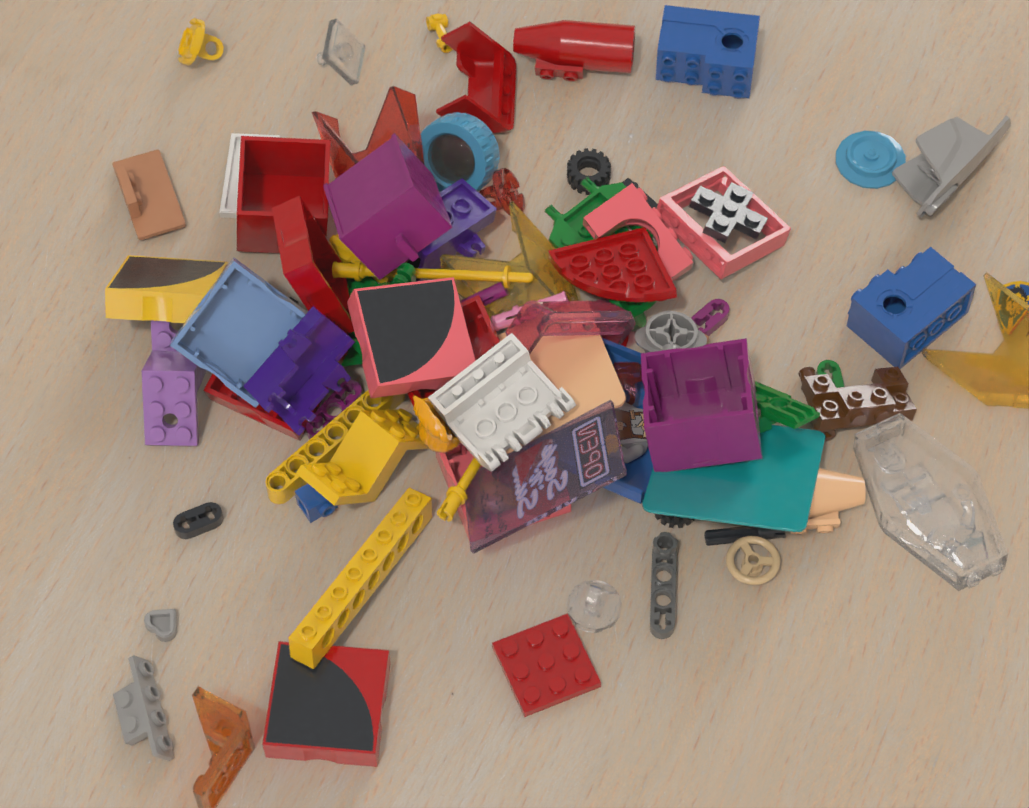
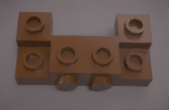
[801,366,917,431]

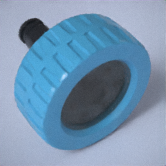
[414,112,500,192]

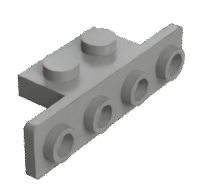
[113,655,174,761]

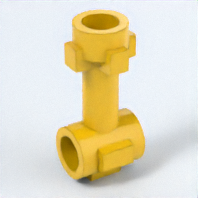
[426,13,453,53]

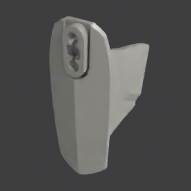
[892,115,1011,218]

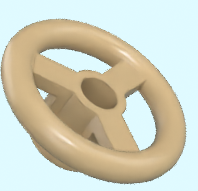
[726,536,780,585]

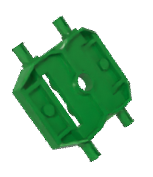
[544,177,658,252]

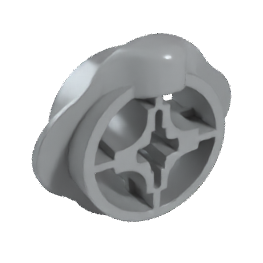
[635,311,707,353]

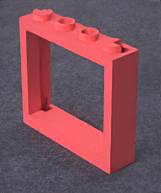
[656,166,791,279]

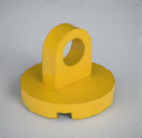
[178,18,224,66]

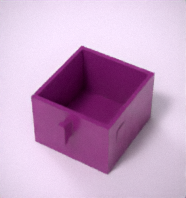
[323,133,453,280]

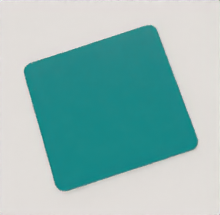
[642,425,825,532]

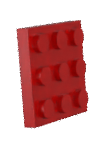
[492,613,601,718]

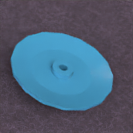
[836,131,906,189]

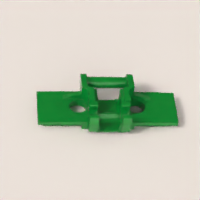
[755,381,820,433]

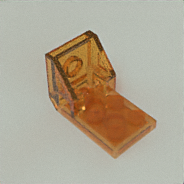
[192,686,255,808]

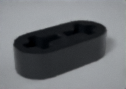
[173,502,223,539]

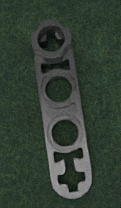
[650,532,677,639]

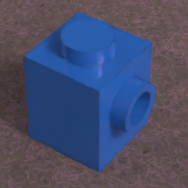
[295,484,338,523]

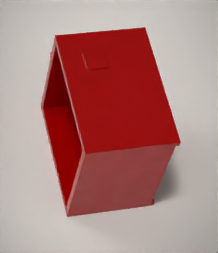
[237,136,330,253]

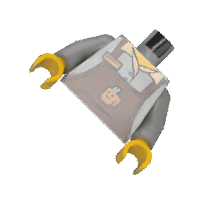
[599,402,648,463]

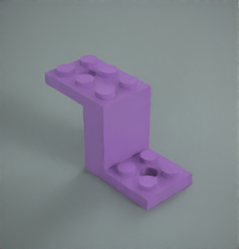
[142,320,206,446]

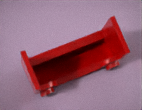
[436,21,517,133]

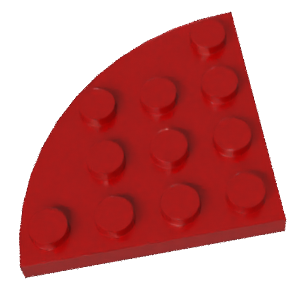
[548,227,677,302]

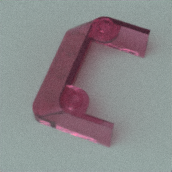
[505,299,636,355]

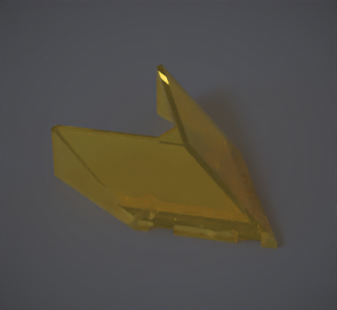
[440,201,579,324]
[921,272,1029,409]

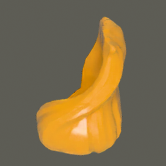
[413,395,459,453]

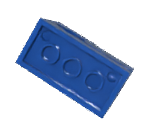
[655,5,760,99]
[847,247,976,369]

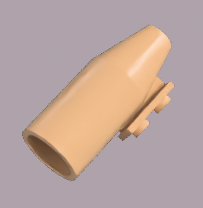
[790,468,866,534]

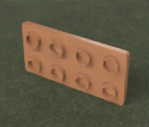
[112,149,186,240]

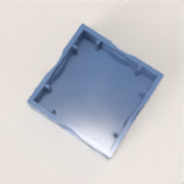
[170,258,307,408]

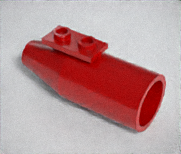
[513,20,636,81]

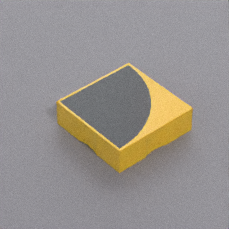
[105,255,228,323]

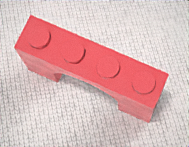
[582,183,693,282]

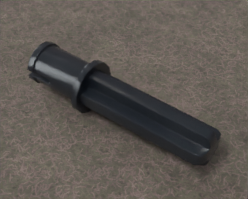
[704,526,786,546]

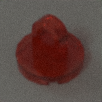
[479,168,525,217]
[613,362,642,405]

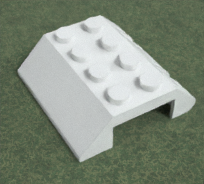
[428,333,576,472]

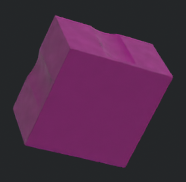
[641,338,762,472]

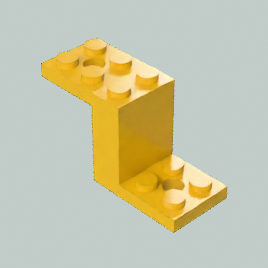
[296,408,429,506]

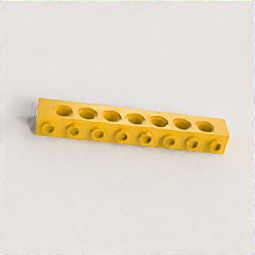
[288,487,432,669]

